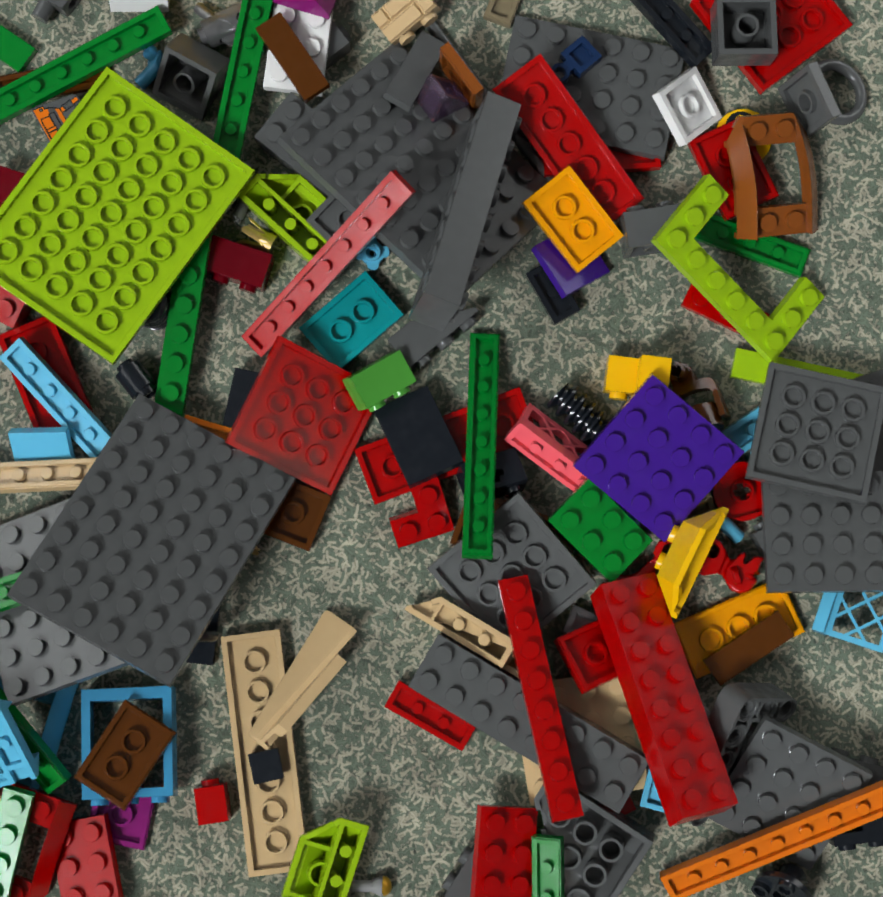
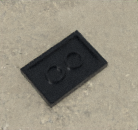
[374,385,464,489]

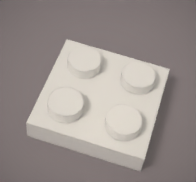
[652,66,722,147]

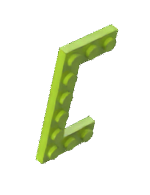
[651,174,825,362]

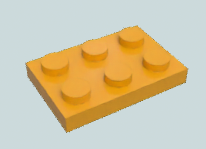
[522,165,624,273]

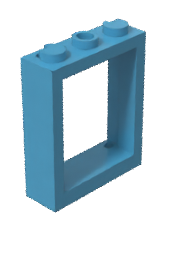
[81,686,178,806]

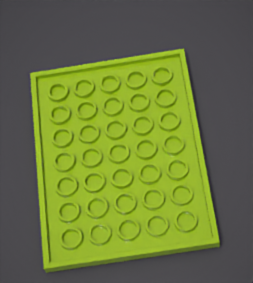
[0,67,255,365]

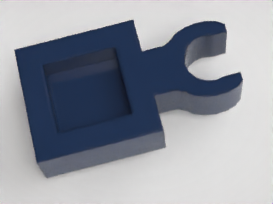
[551,35,602,85]

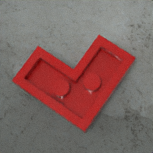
[389,476,455,548]

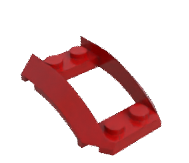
[0,782,78,897]

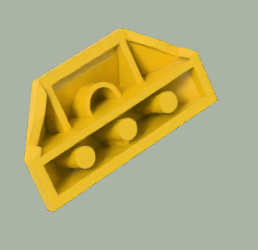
[654,507,729,619]

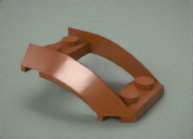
[724,111,818,240]

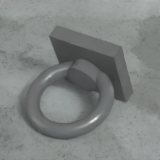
[778,59,867,138]

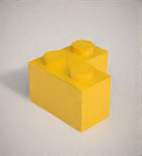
[603,354,672,401]

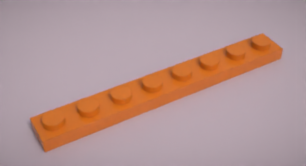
[660,780,883,897]

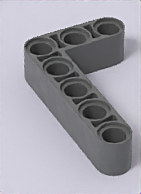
[689,682,797,827]

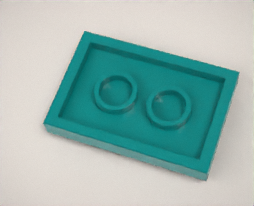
[299,271,404,369]

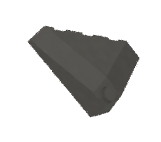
[534,785,655,897]

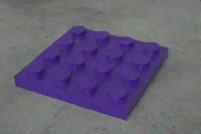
[573,373,744,542]

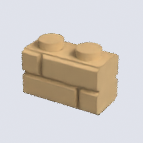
[371,0,441,46]

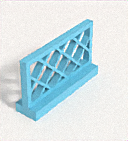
[812,592,883,654]

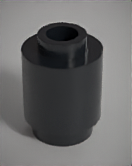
[116,358,157,400]

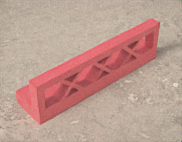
[504,403,588,492]

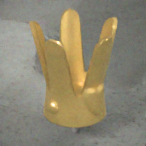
[236,217,281,253]

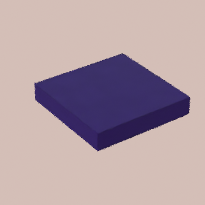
[531,238,610,299]

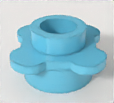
[356,237,390,271]

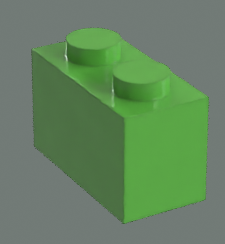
[342,350,416,413]

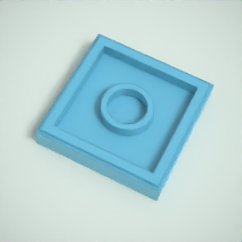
[8,427,75,461]

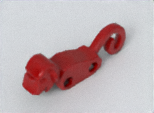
[615,539,764,594]

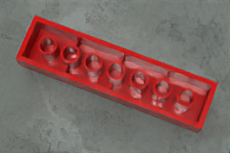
[590,572,738,827]

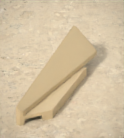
[404,597,519,678]
[249,610,357,750]

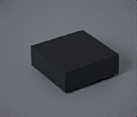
[248,747,285,785]

